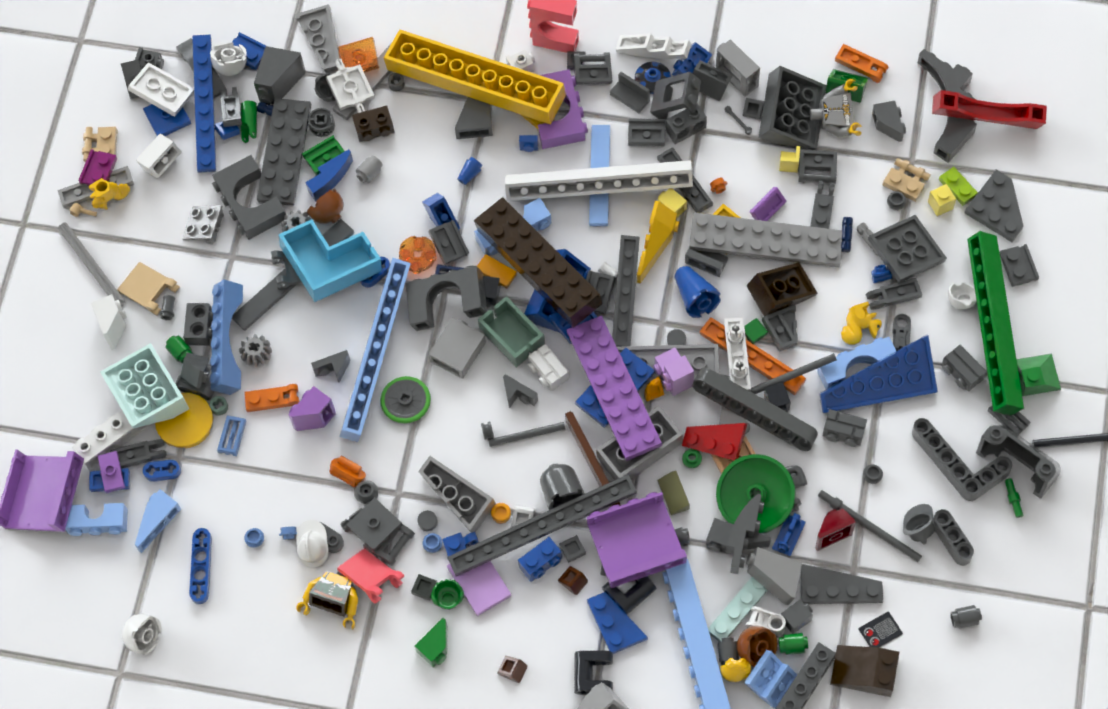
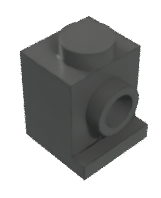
[135,47,164,70]

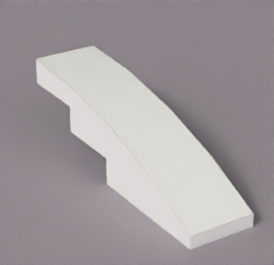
[615,33,692,59]

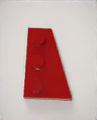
[682,423,748,461]

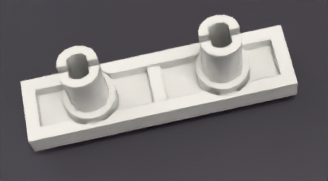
[724,317,751,392]

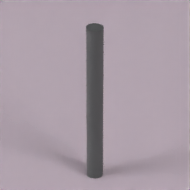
[488,422,565,447]

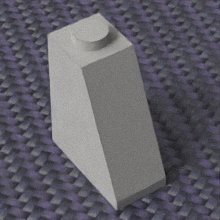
[746,547,802,605]

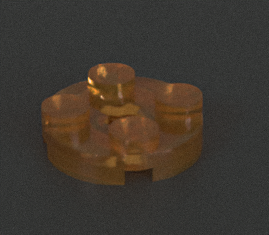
[399,236,437,274]

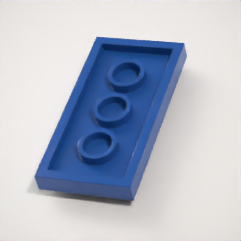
[575,347,655,428]

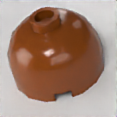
[306,188,344,224]
[737,626,777,667]

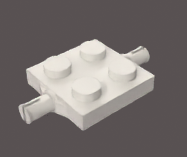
[326,59,375,113]

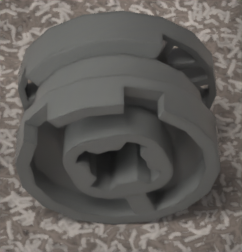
[308,108,335,137]

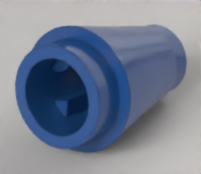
[457,157,483,185]

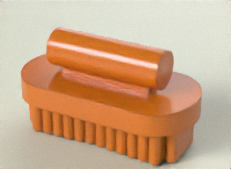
[329,455,366,487]

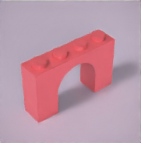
[527,0,579,53]

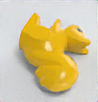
[89,178,130,210]
[841,302,882,345]

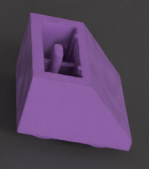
[288,386,336,431]

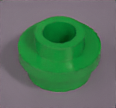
[682,449,702,468]

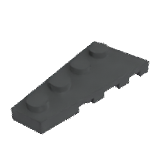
[801,564,883,604]

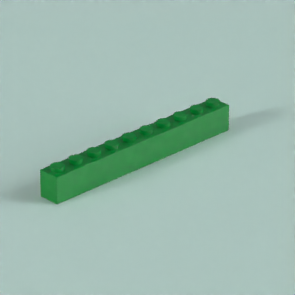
[967,231,1024,416]

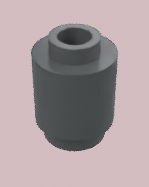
[950,605,982,629]
[718,637,739,666]

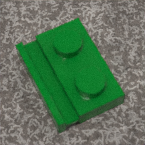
[302,135,345,176]

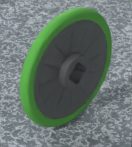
[380,376,431,423]

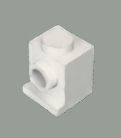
[506,50,535,72]

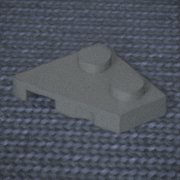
[761,305,798,352]

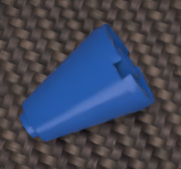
[674,266,721,318]

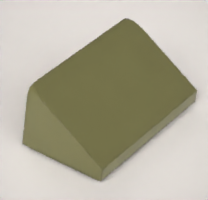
[657,470,690,516]

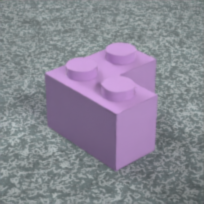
[653,348,694,396]

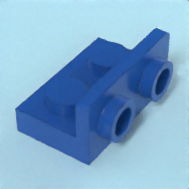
[672,42,712,76]

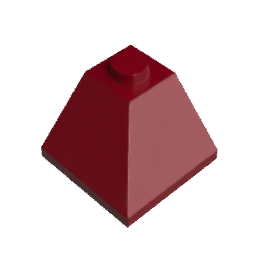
[815,508,856,551]

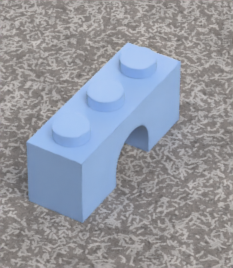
[65,503,128,536]

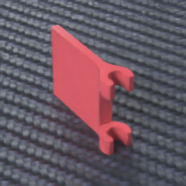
[337,548,404,604]

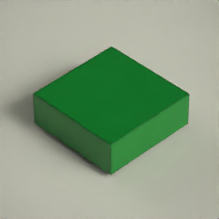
[744,318,768,344]

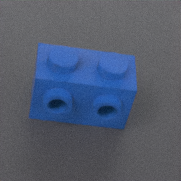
[518,537,562,582]

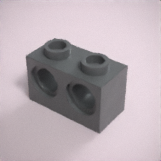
[666,104,707,144]
[183,303,213,346]

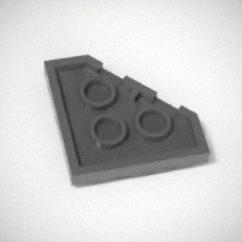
[965,170,1024,242]

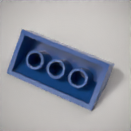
[524,249,591,333]

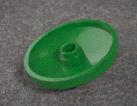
[716,454,796,534]

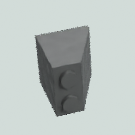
[254,46,306,105]

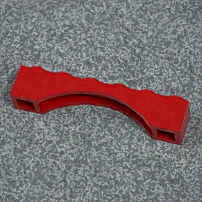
[932,90,1047,129]

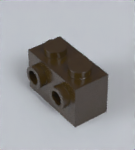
[352,105,395,142]

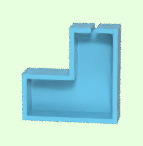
[278,219,382,302]

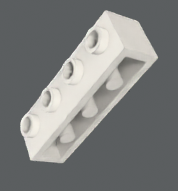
[72,410,152,470]

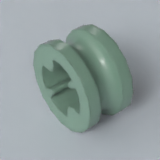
[210,396,228,416]

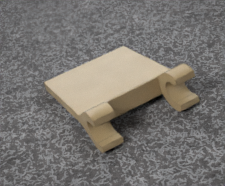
[117,262,180,316]

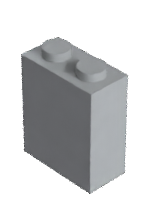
[429,318,486,379]

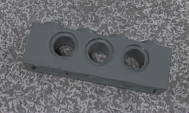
[776,642,836,709]

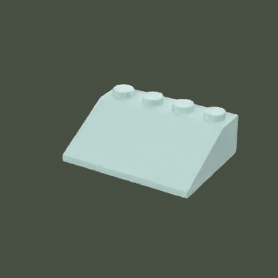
[100,343,190,428]

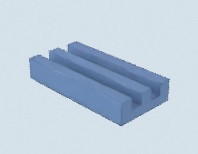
[217,415,247,456]

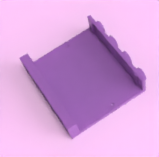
[0,449,84,532]
[587,492,687,588]

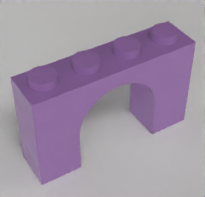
[538,69,588,149]

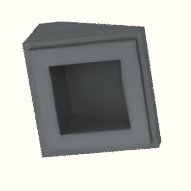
[742,98,764,119]

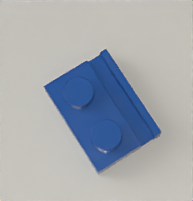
[232,32,266,70]

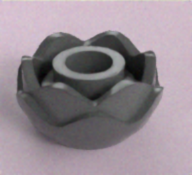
[354,480,379,504]

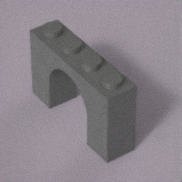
[212,155,286,240]
[406,265,487,331]

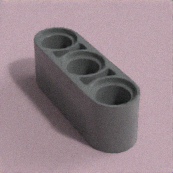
[933,509,974,566]

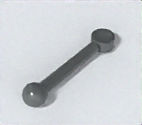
[724,106,752,135]

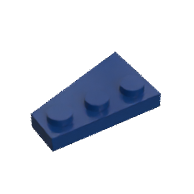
[587,592,648,654]

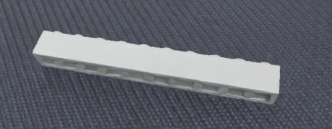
[505,160,693,201]

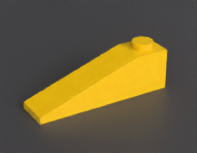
[637,200,680,284]

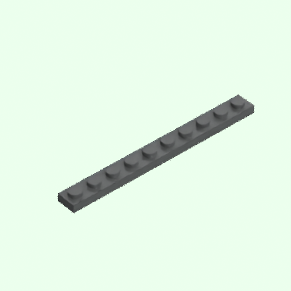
[447,474,637,576]

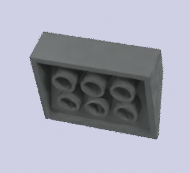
[758,66,827,150]

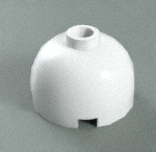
[210,42,247,76]
[122,614,162,655]

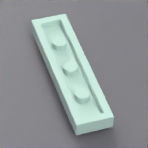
[708,577,768,642]

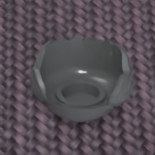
[314,73,335,102]

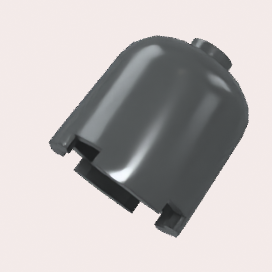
[540,463,585,510]

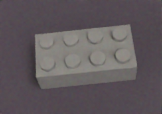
[596,406,683,480]

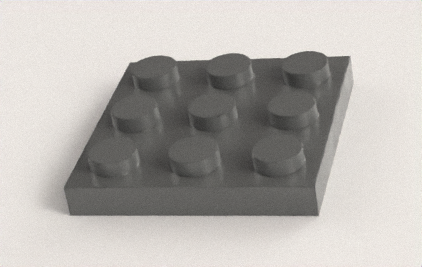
[868,215,947,283]

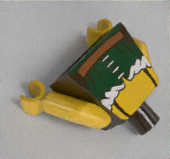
[296,571,358,630]

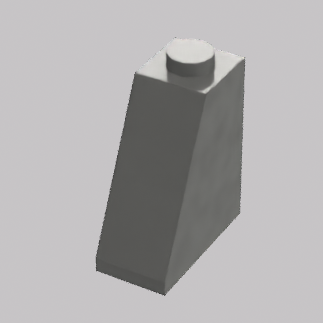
[455,97,493,139]

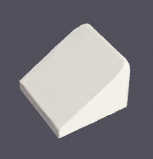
[511,505,535,527]

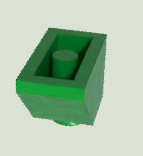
[415,618,447,667]

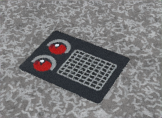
[858,611,903,647]

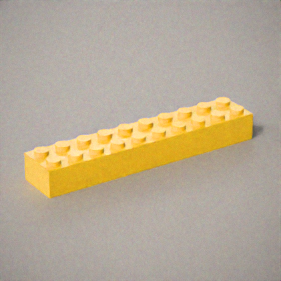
[384,29,566,125]

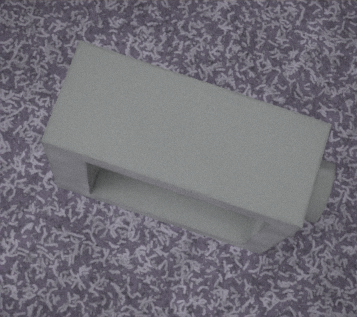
[716,39,760,97]

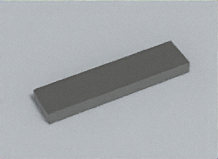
[657,147,713,213]

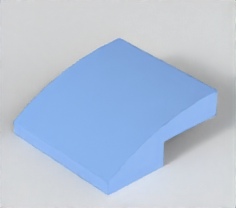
[744,650,797,709]

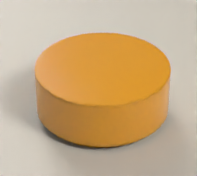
[491,503,511,524]

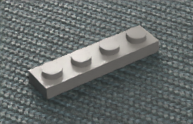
[57,166,134,209]

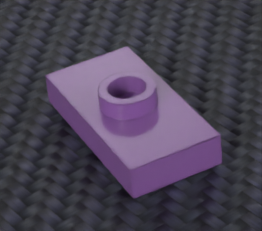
[749,187,787,221]
[98,451,125,493]

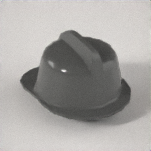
[903,504,935,544]

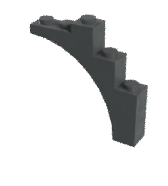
[917,49,977,163]

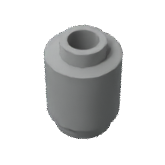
[356,156,383,183]

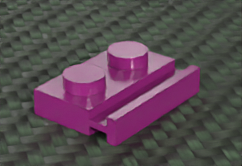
[78,149,118,186]

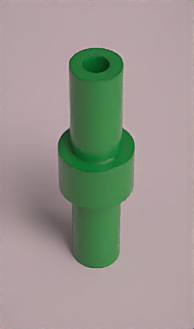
[1005,478,1024,518]

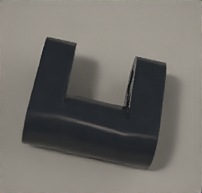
[602,576,657,614]
[574,650,613,695]

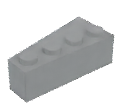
[418,456,496,533]

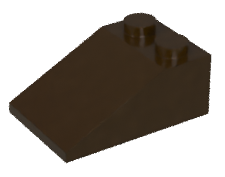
[746,262,818,316]
[830,645,900,697]

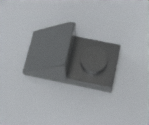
[311,350,351,382]
[503,374,538,408]

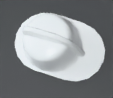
[296,520,328,567]

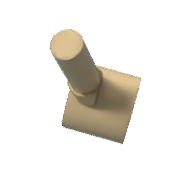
[70,203,97,217]

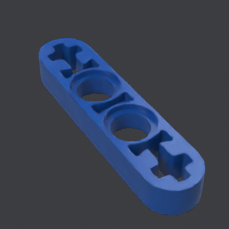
[189,528,212,604]

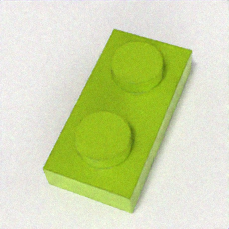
[939,167,978,206]

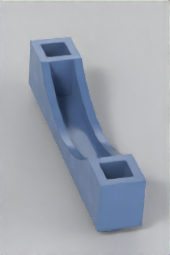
[210,279,243,395]

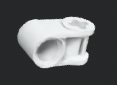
[745,606,786,637]

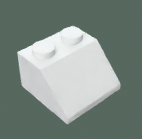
[91,294,127,350]

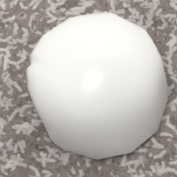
[948,282,977,310]

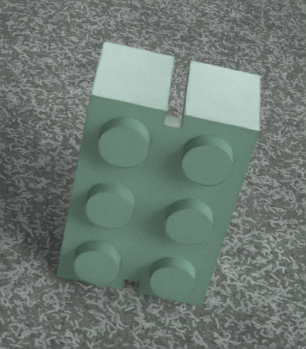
[478,296,545,368]

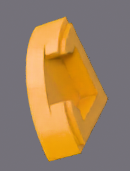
[644,377,664,402]

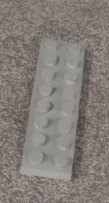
[689,212,842,268]

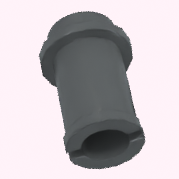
[159,295,175,320]

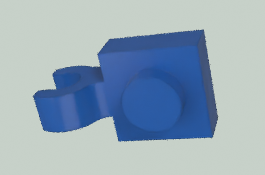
[442,532,479,556]

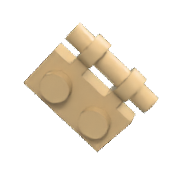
[82,127,117,162]
[882,158,931,202]

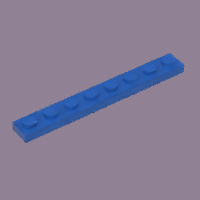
[192,34,216,173]

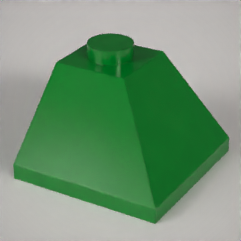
[1016,354,1061,396]

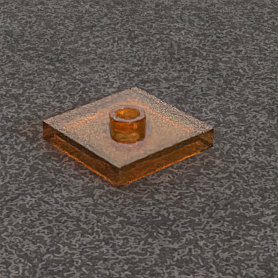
[339,37,379,73]

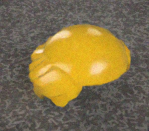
[720,658,751,682]

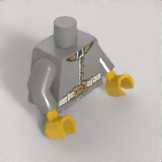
[810,79,862,137]

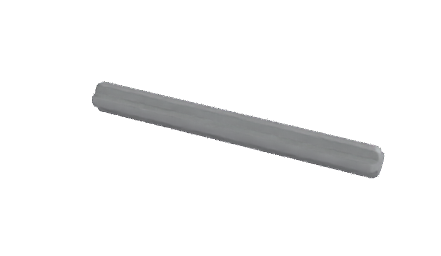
[58,222,125,305]

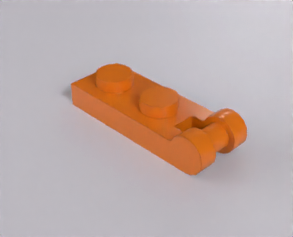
[835,44,889,83]
[244,384,300,412]

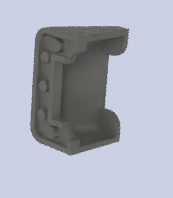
[976,425,1061,499]

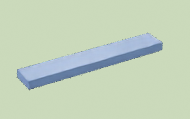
[589,125,610,226]

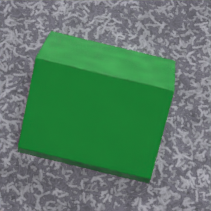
[826,69,868,103]

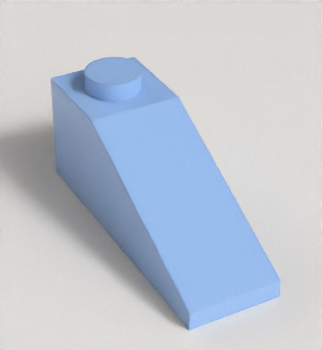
[135,489,181,553]

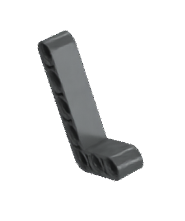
[912,418,1013,501]

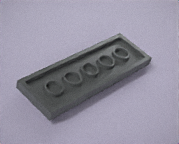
[257,98,312,206]

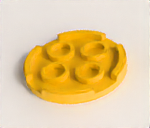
[155,393,214,449]

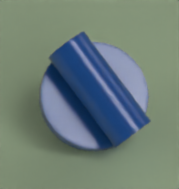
[871,265,892,283]

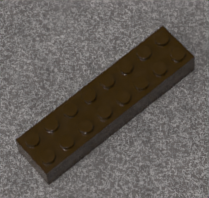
[474,197,602,328]

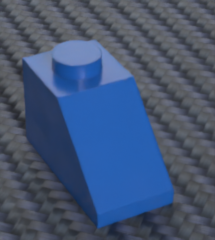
[422,192,460,230]

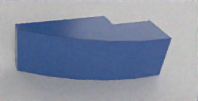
[305,149,353,202]

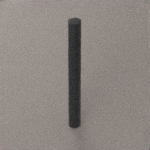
[1032,433,1108,447]

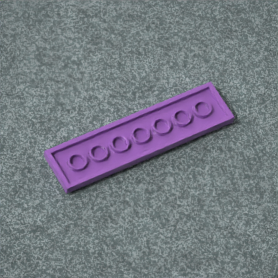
[566,315,662,461]

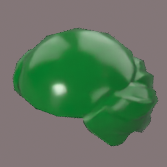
[431,579,464,610]

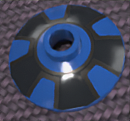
[635,62,671,94]

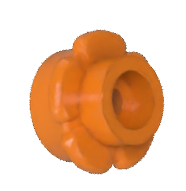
[710,177,728,194]

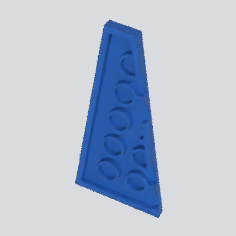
[819,335,938,413]

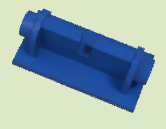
[772,513,806,557]

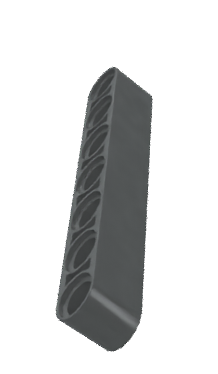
[692,368,818,451]

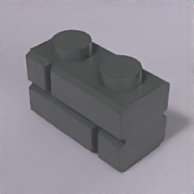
[942,344,987,391]
[822,409,867,447]

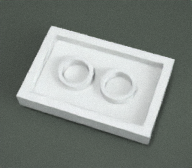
[128,62,194,117]

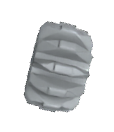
[281,209,311,232]
[239,334,272,368]

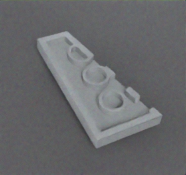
[295,4,341,73]

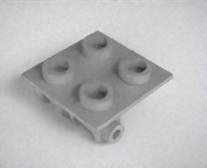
[182,205,224,244]

